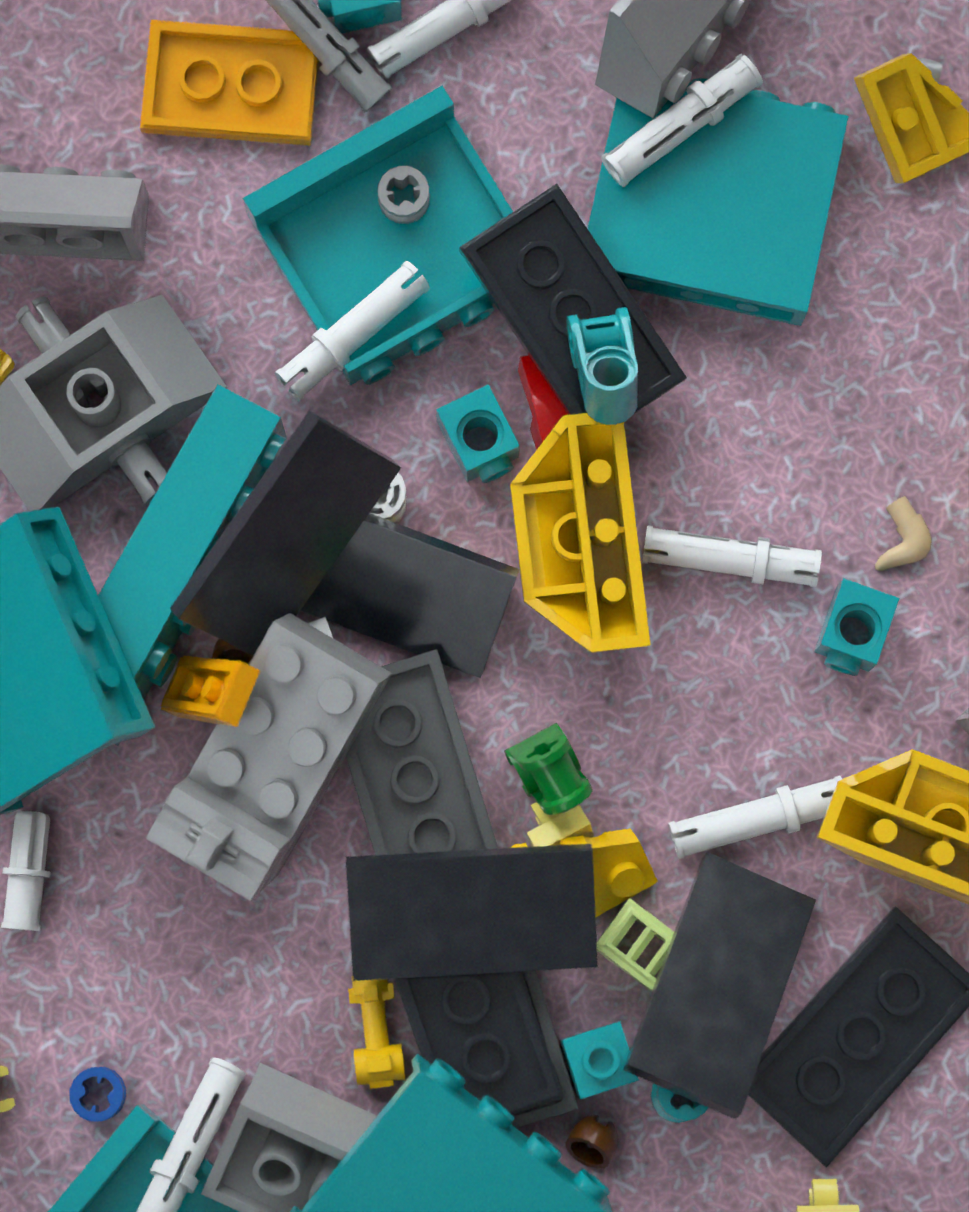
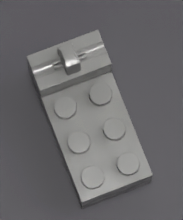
[146,613,392,901]

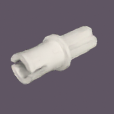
[1,811,51,931]

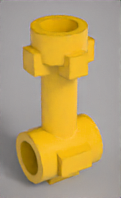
[348,976,406,1089]

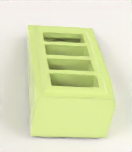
[597,898,674,992]

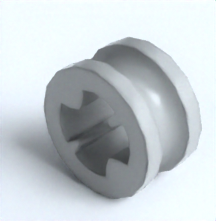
[378,166,429,224]

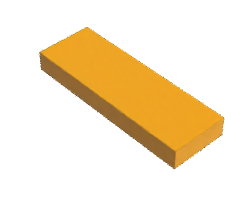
[160,656,261,727]

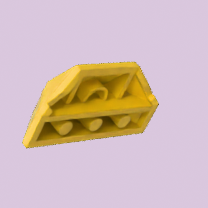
[510,413,651,653]
[817,749,969,905]

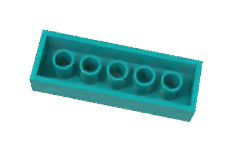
[98,384,288,746]

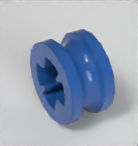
[70,1067,126,1122]

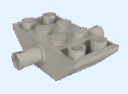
[0,295,228,511]

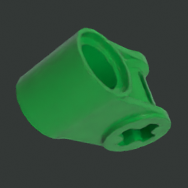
[504,723,593,815]

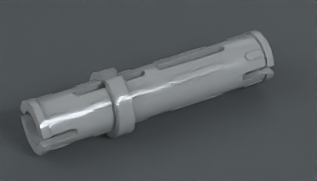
[265,0,392,112]

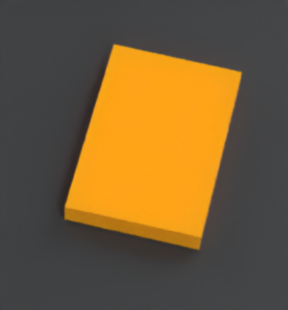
[140,20,319,146]

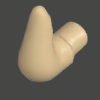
[875,496,932,571]

